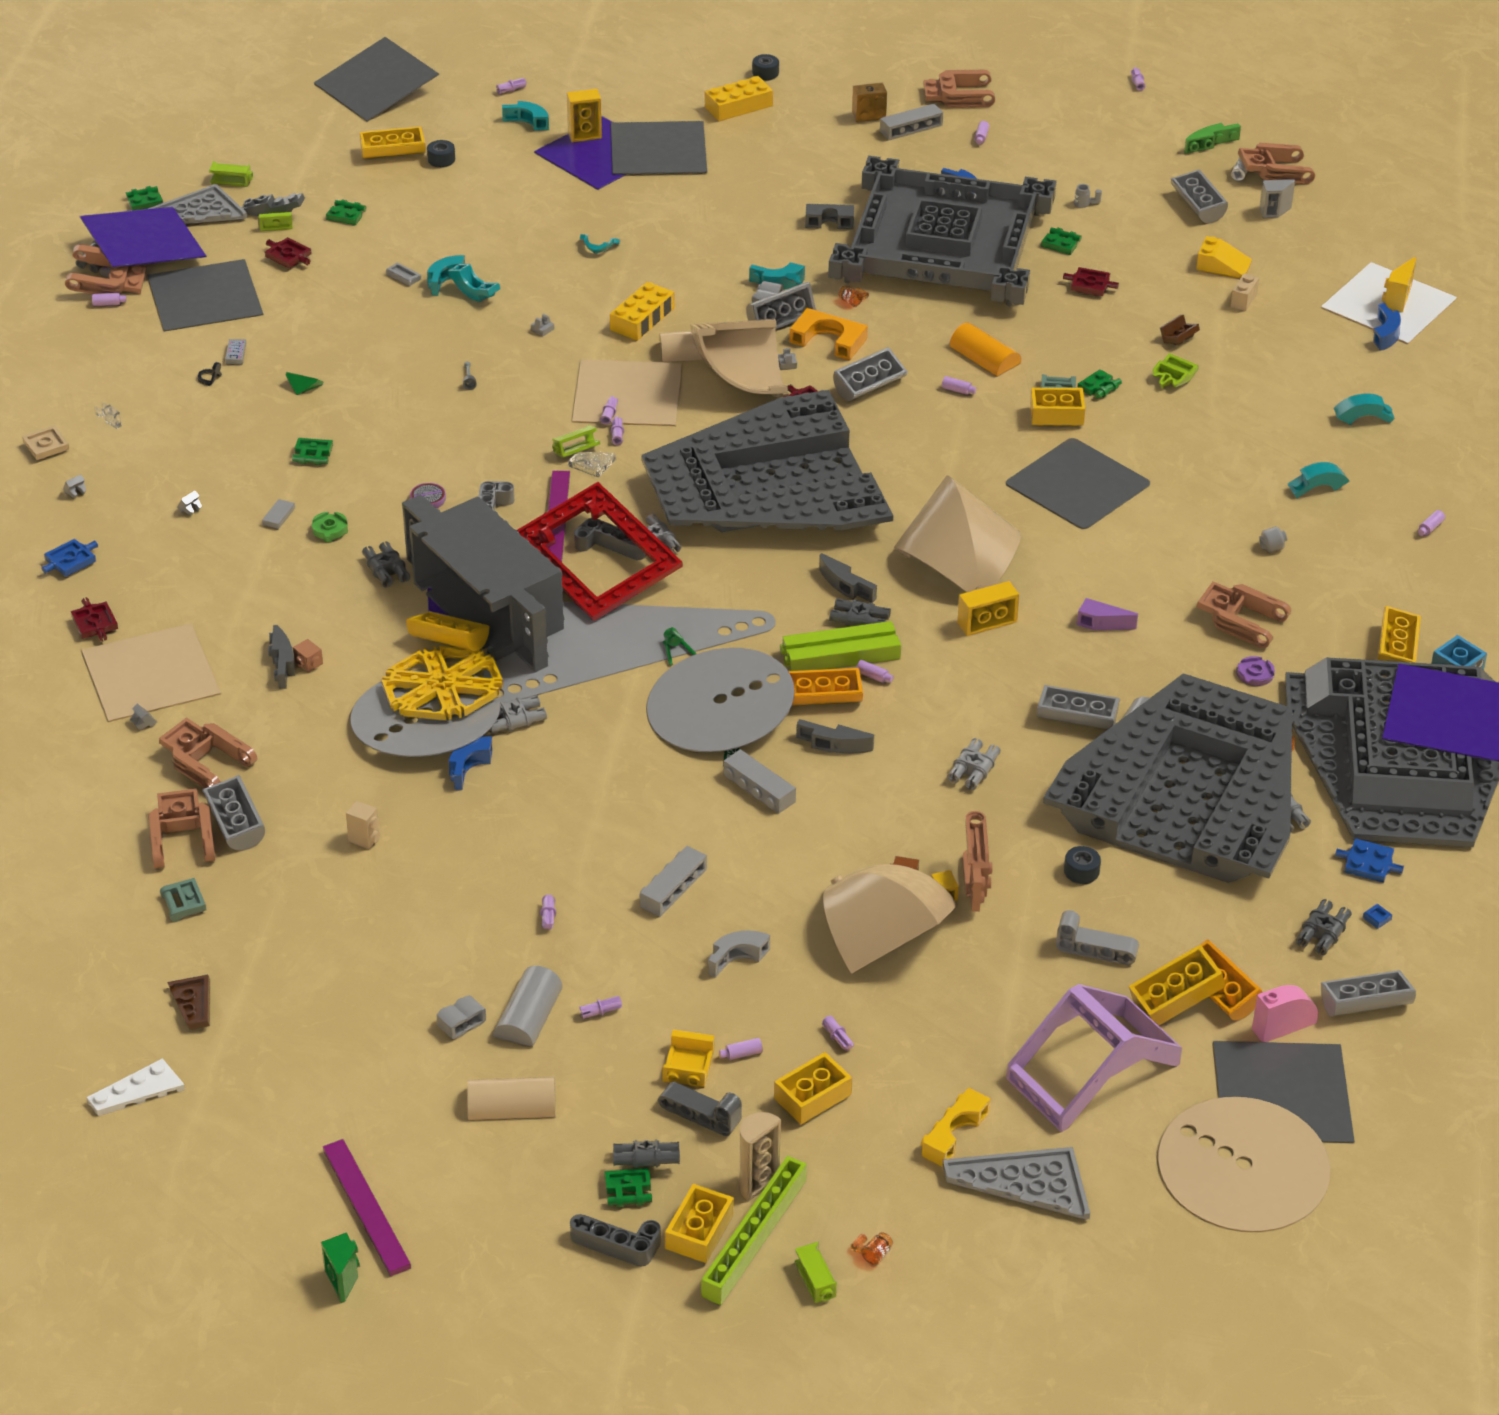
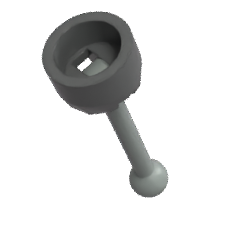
[463,361,477,390]

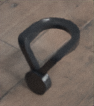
[198,362,222,386]

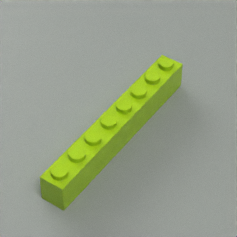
[701,1156,807,1305]

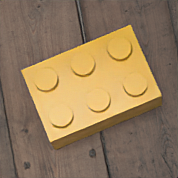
[567,89,602,142]
[1030,388,1085,426]
[957,581,1019,636]
[774,1052,852,1125]
[665,1184,734,1263]

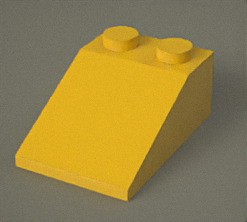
[1196,236,1252,279]
[1382,257,1417,312]

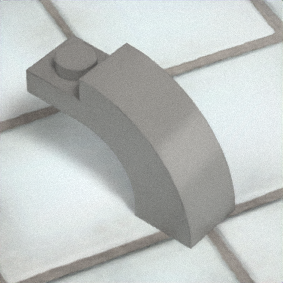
[708,930,770,978]

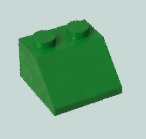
[321,1232,360,1303]

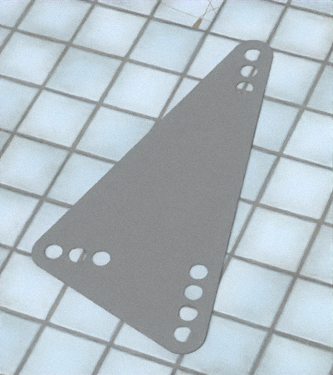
[482,602,775,703]

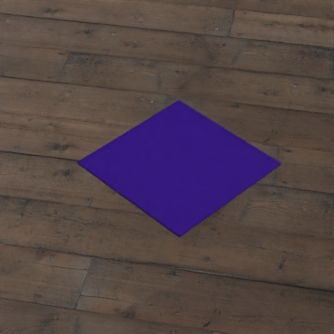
[534,116,627,190]
[80,207,207,267]
[1382,664,1499,762]

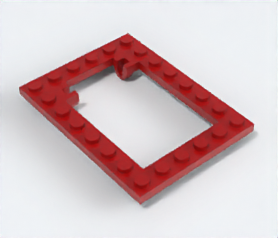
[517,482,683,621]

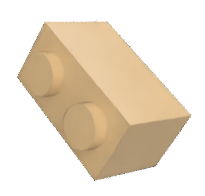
[1230,274,1259,311]
[346,801,380,849]

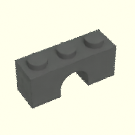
[805,204,854,229]

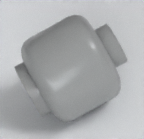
[1259,527,1287,553]

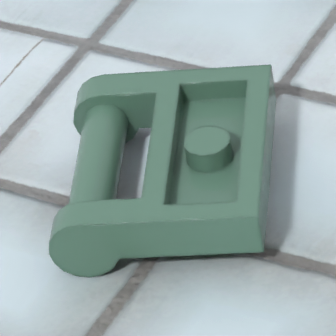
[1041,374,1076,388]
[160,878,206,922]

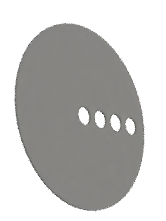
[647,648,794,752]
[351,669,500,757]

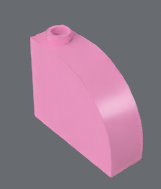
[1252,985,1318,1042]

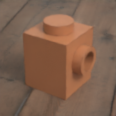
[293,639,323,672]

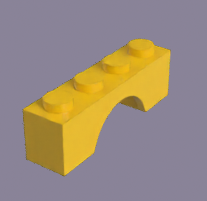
[921,1087,991,1167]

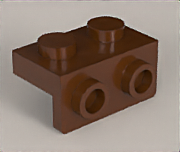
[1160,315,1200,345]

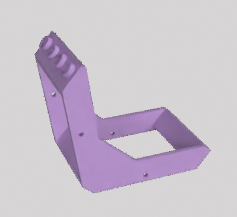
[1006,984,1182,1132]

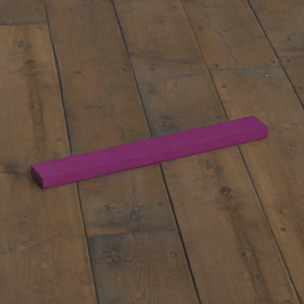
[548,470,570,562]
[323,1139,411,1276]

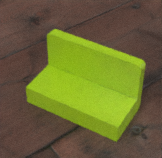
[259,212,293,231]

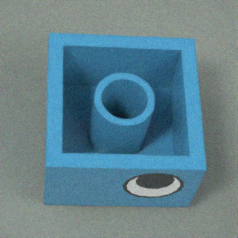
[1431,635,1487,670]

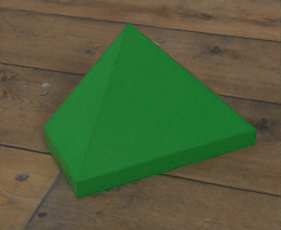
[286,372,323,395]

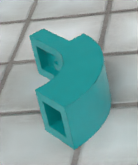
[502,101,549,131]
[427,255,465,296]
[749,262,805,290]
[449,264,501,302]
[1334,393,1395,425]
[1288,462,1350,498]

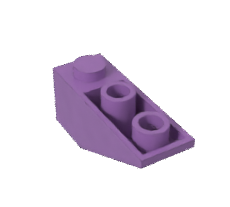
[1077,598,1138,630]

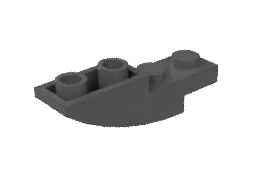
[241,193,305,216]
[819,553,877,603]
[268,625,295,689]
[796,719,874,753]

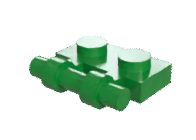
[125,186,163,211]
[326,199,366,225]
[1041,227,1082,255]
[1077,369,1122,399]
[292,438,333,465]
[605,1168,652,1207]

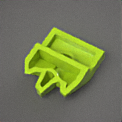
[1153,353,1199,389]

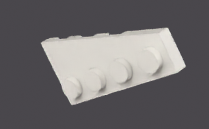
[87,1058,185,1116]

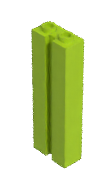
[780,621,901,671]

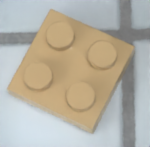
[22,426,69,460]

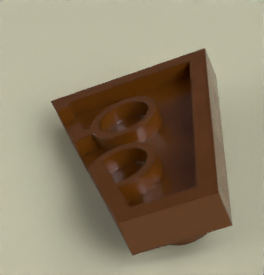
[167,974,210,1030]

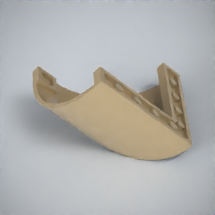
[690,319,788,397]
[894,475,1021,592]
[823,864,958,974]

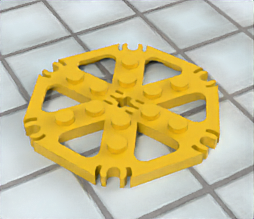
[381,646,503,720]

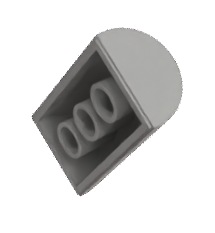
[1171,169,1228,223]
[746,282,816,330]
[833,347,908,401]
[1037,685,1120,730]
[202,775,265,850]
[493,966,562,1047]
[1321,970,1416,1016]

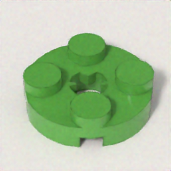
[312,512,348,542]

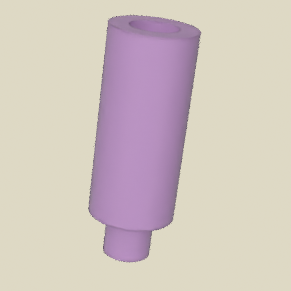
[974,121,990,145]
[92,293,127,306]
[942,376,977,395]
[1418,510,1445,536]
[856,660,894,683]
[719,1038,763,1060]

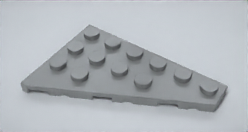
[148,184,247,224]
[943,1147,1090,1220]

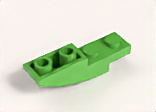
[1184,123,1241,154]

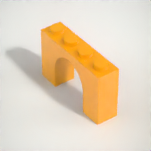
[789,308,868,360]

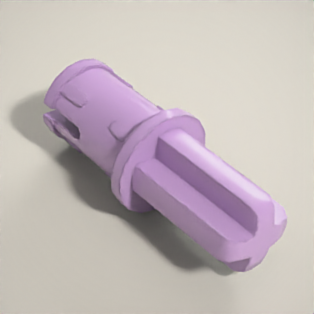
[1131,67,1146,91]
[496,78,527,95]
[600,396,618,425]
[610,416,624,445]
[540,895,556,930]
[579,996,622,1019]
[822,1016,854,1051]

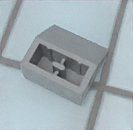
[1259,179,1295,218]

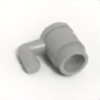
[1074,184,1102,208]

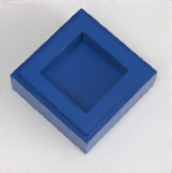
[1363,904,1392,929]

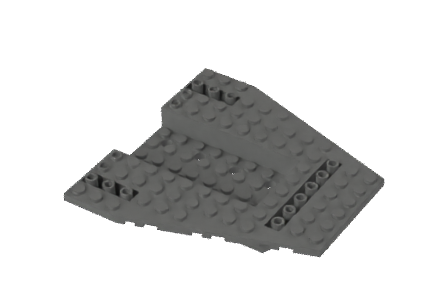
[641,390,894,533]
[1285,657,1499,847]
[1043,673,1292,883]

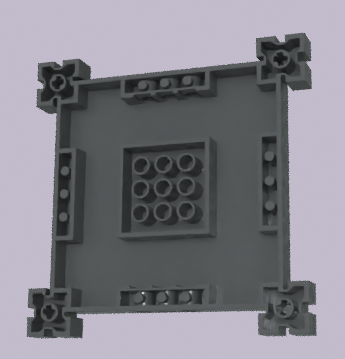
[828,155,1057,306]

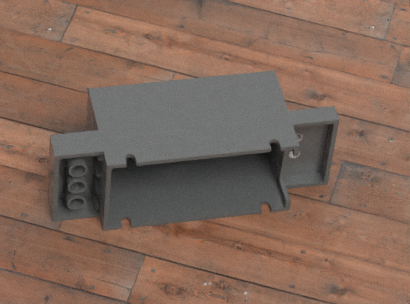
[402,494,565,672]

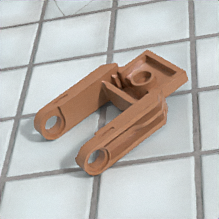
[923,69,995,108]
[1238,143,1315,184]
[65,245,147,295]
[1197,581,1291,648]
[159,717,257,789]
[149,788,215,868]
[963,811,992,912]

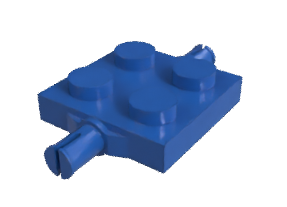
[41,539,98,577]
[1335,838,1404,883]

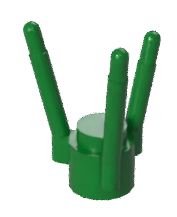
[662,627,697,666]

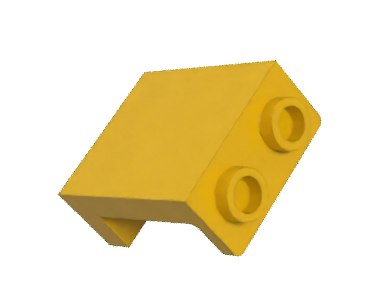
[662,1029,715,1088]

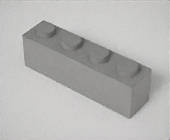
[880,104,943,140]
[724,749,796,813]
[639,846,707,917]

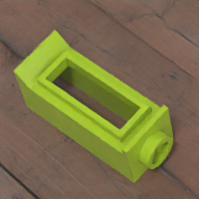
[209,161,253,187]
[552,425,600,457]
[795,1241,837,1303]

